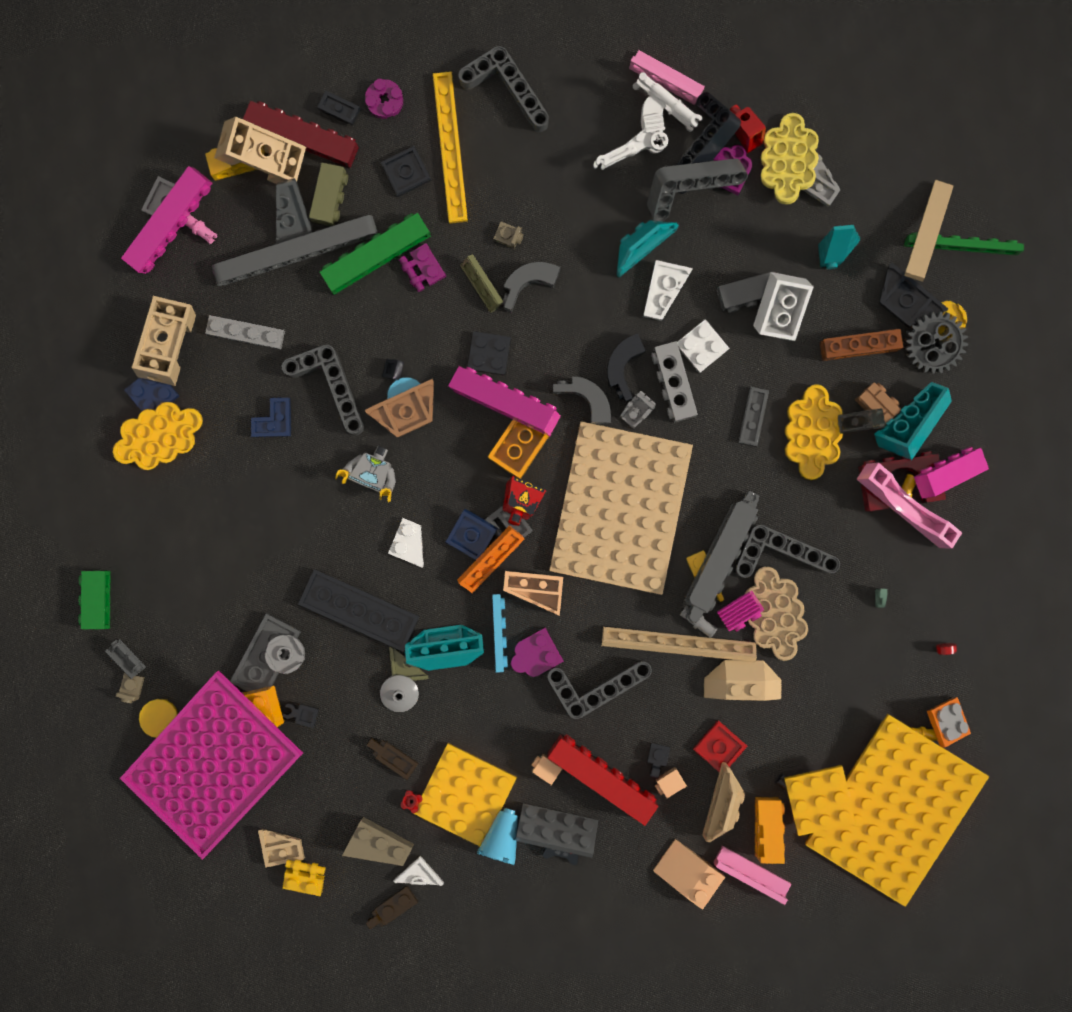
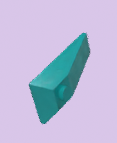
[818,225,860,269]

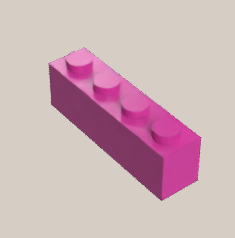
[914,447,989,498]

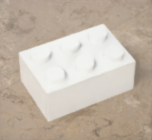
[753,272,813,341]

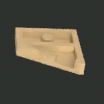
[258,829,305,868]

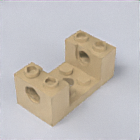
[214,117,306,184]
[132,296,196,386]

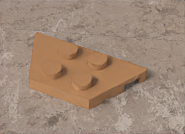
[365,379,434,438]

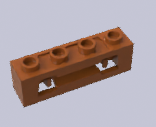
[820,329,903,361]

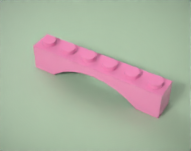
[857,463,962,548]

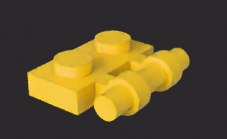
[283,859,326,896]

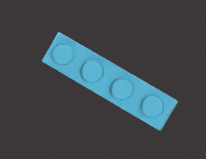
[493,594,508,672]

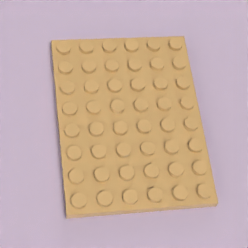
[549,422,693,595]

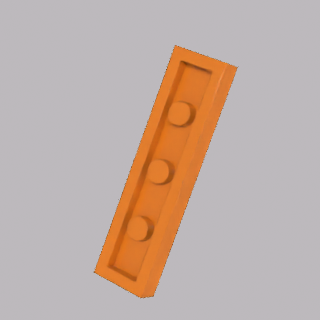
[457,526,524,593]

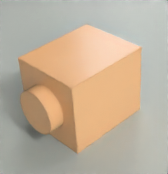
[531,754,562,785]
[655,767,687,798]

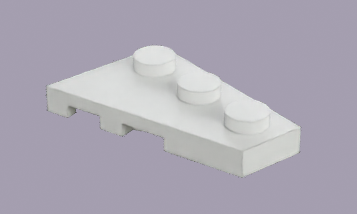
[643,260,693,321]

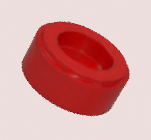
[936,643,957,655]

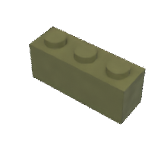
[309,163,348,227]

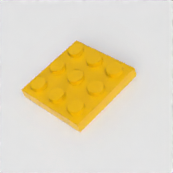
[784,765,856,836]

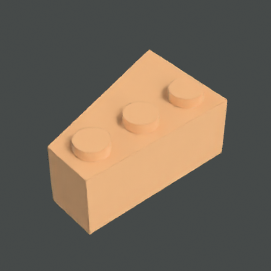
[503,571,563,616]

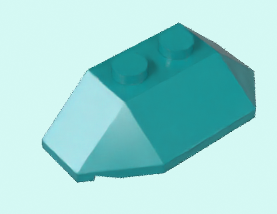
[617,220,679,277]
[405,625,484,671]

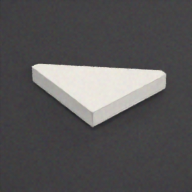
[393,856,444,886]

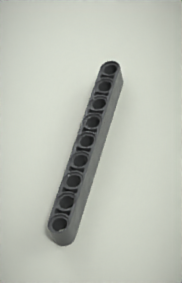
[211,215,378,286]

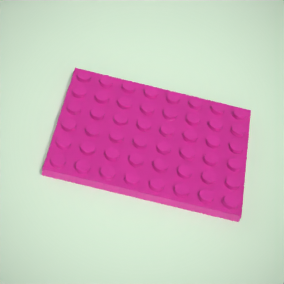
[120,671,303,860]

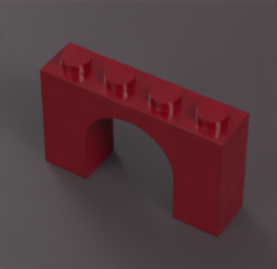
[858,451,946,512]

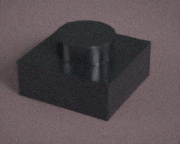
[382,359,404,381]

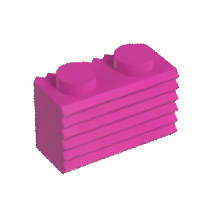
[717,590,764,632]

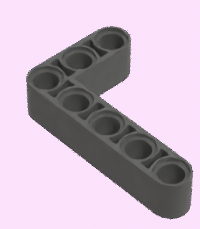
[459,46,549,132]
[647,159,748,221]
[282,345,364,435]
[734,525,840,578]
[548,661,652,719]

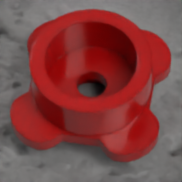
[401,791,423,813]

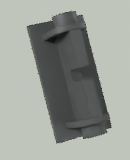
[105,639,146,679]

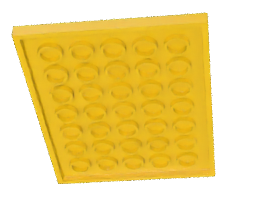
[805,713,989,907]

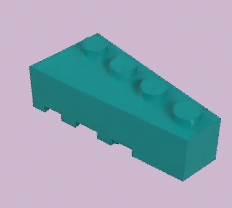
[874,382,952,460]

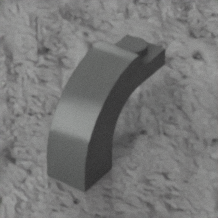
[502,262,560,313]
[553,376,611,425]

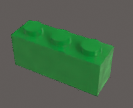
[78,571,110,629]

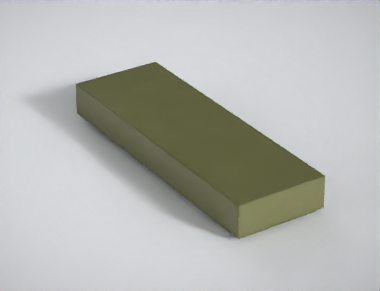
[460,254,503,313]

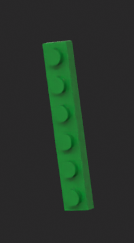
[904,232,1024,255]

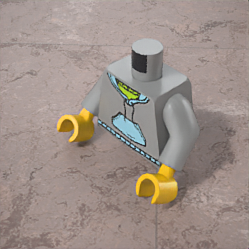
[335,446,396,502]

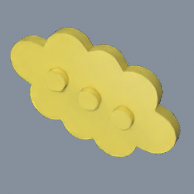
[761,113,819,205]

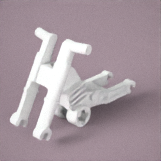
[593,72,702,170]

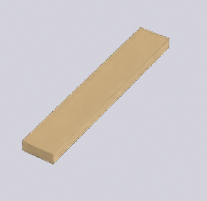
[904,180,953,282]

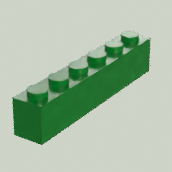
[320,213,431,295]

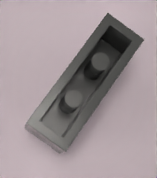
[716,271,774,313]

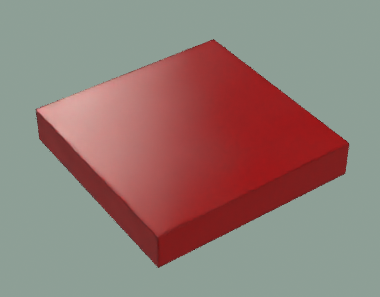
[693,720,747,772]

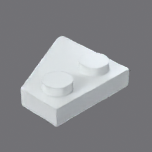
[388,518,424,568]

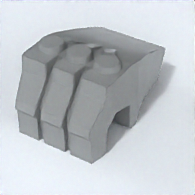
[620,391,656,429]

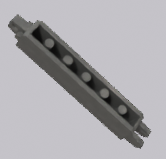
[685,491,760,623]

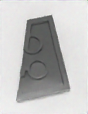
[276,178,313,244]

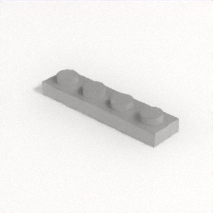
[205,315,285,350]

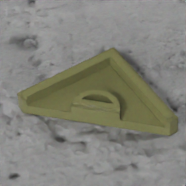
[389,647,429,681]

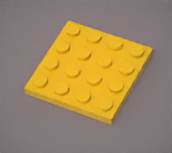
[413,743,517,846]

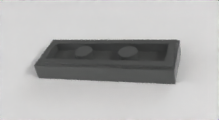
[738,387,769,447]

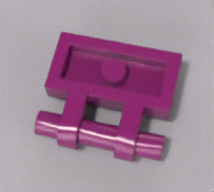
[399,243,446,292]

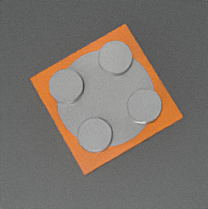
[927,697,971,748]

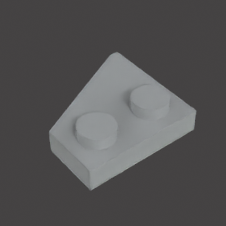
[803,155,840,207]

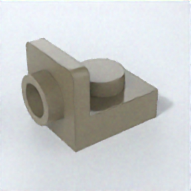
[493,222,524,249]
[116,673,145,703]

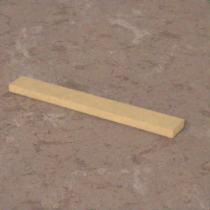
[602,627,757,662]

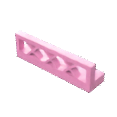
[629,50,705,105]
[713,845,791,905]

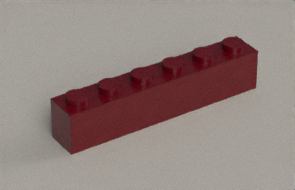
[243,101,359,168]

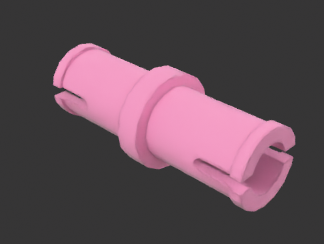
[185,214,217,244]

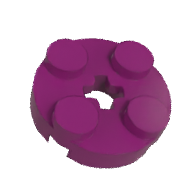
[365,79,403,119]

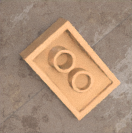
[653,839,725,910]

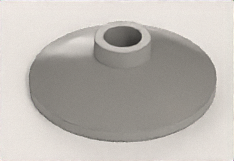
[380,675,419,712]

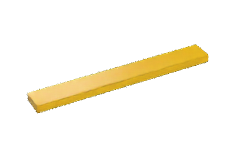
[433,72,468,224]

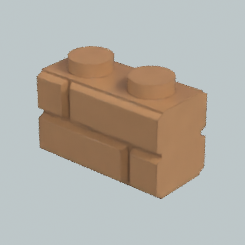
[855,382,901,427]

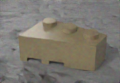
[342,817,414,866]

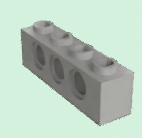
[651,341,698,423]

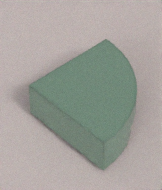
[875,589,887,608]

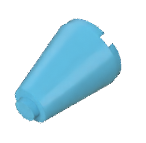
[477,808,518,865]

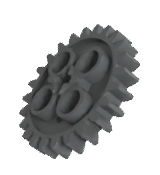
[904,311,968,374]

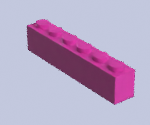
[121,166,212,274]
[448,366,560,436]

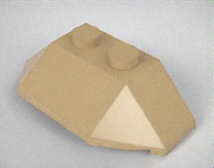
[704,660,781,701]
[702,762,745,842]

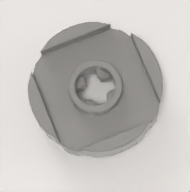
[265,635,305,674]

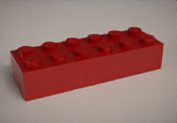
[547,734,659,826]

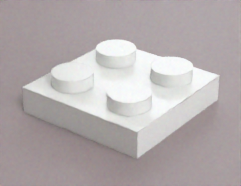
[677,320,730,373]

